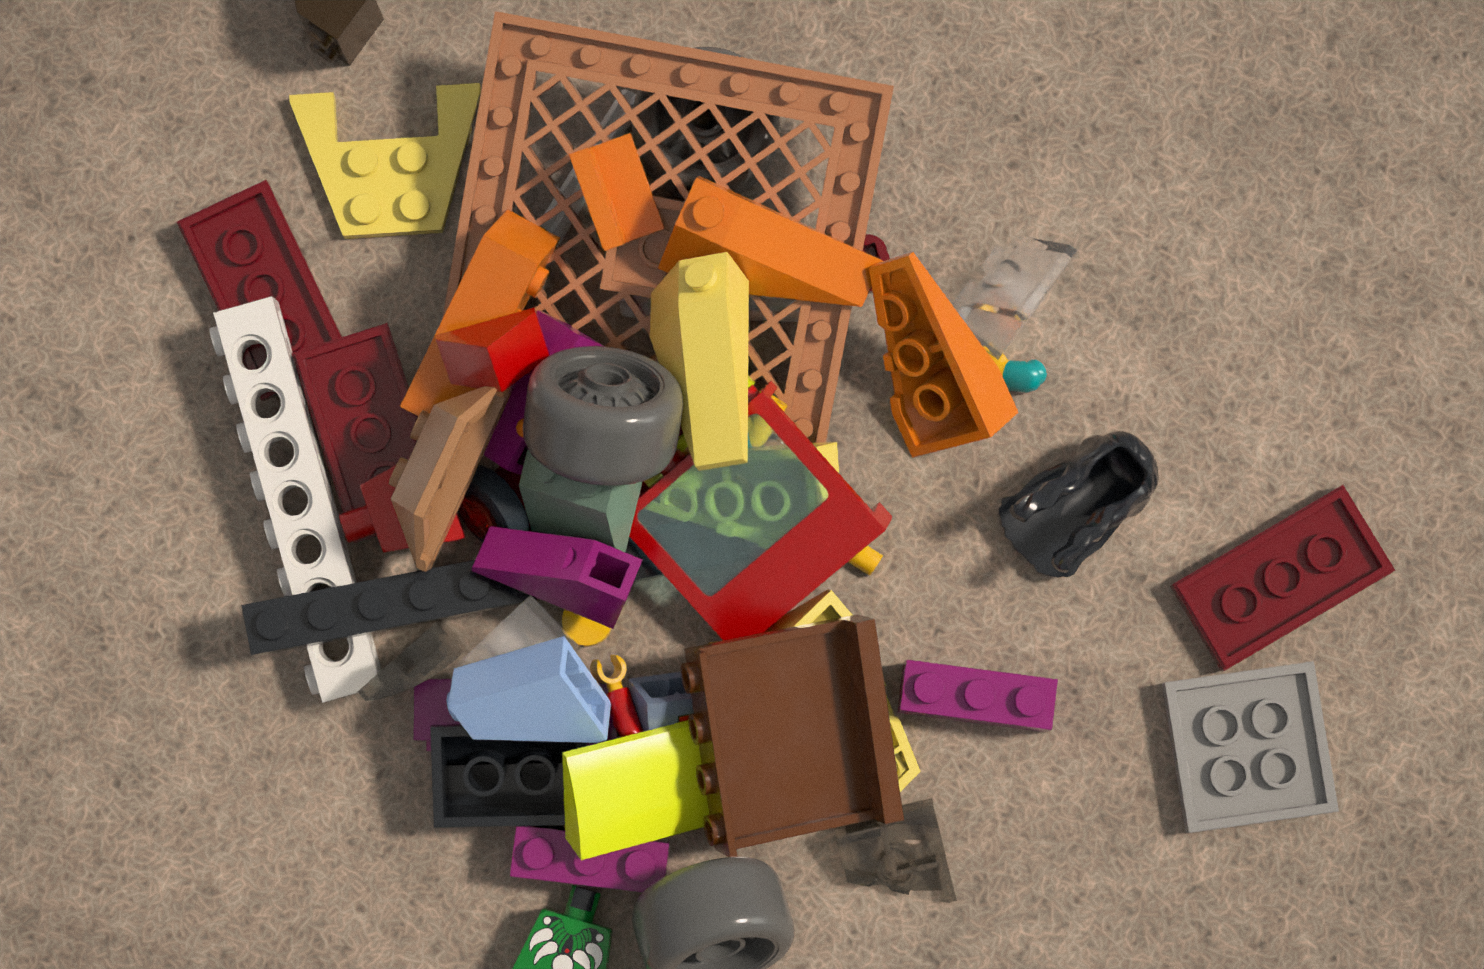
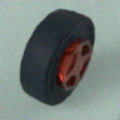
[458,465,529,543]

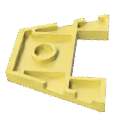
[289,83,481,239]

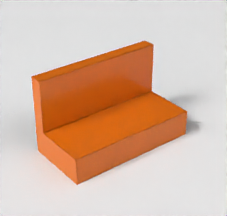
[569,133,665,251]

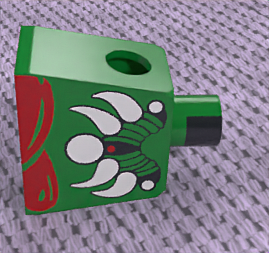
[512,885,613,969]

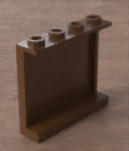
[680,614,904,857]

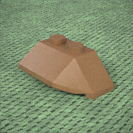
[389,384,516,572]

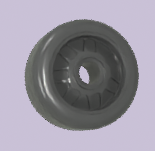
[631,47,780,200]
[523,346,683,486]
[632,857,795,969]

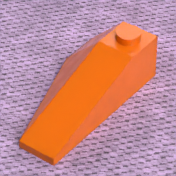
[658,176,883,307]
[869,252,1019,458]

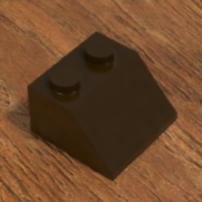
[295,0,384,66]

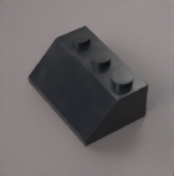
[430,724,588,828]

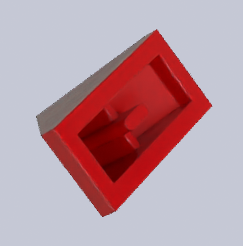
[436,307,549,393]

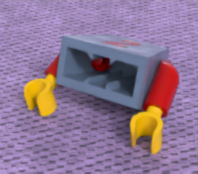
[590,641,719,738]

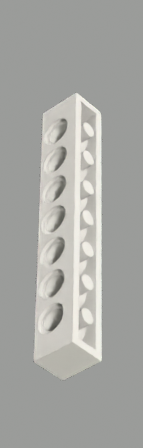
[209,296,386,703]

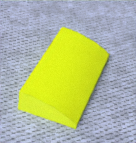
[562,720,709,860]

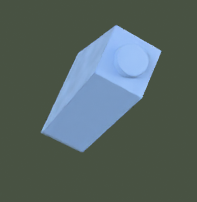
[446,636,611,743]

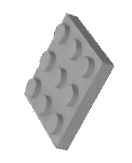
[1162,661,1339,833]

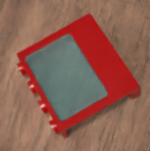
[629,381,893,641]

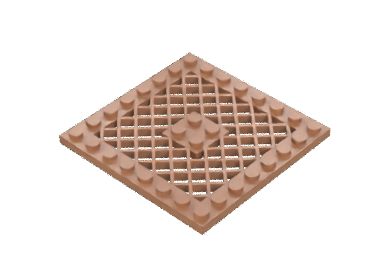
[442,11,894,450]

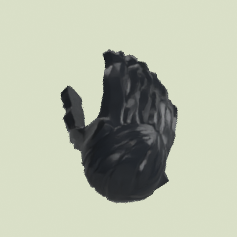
[998,431,1159,578]

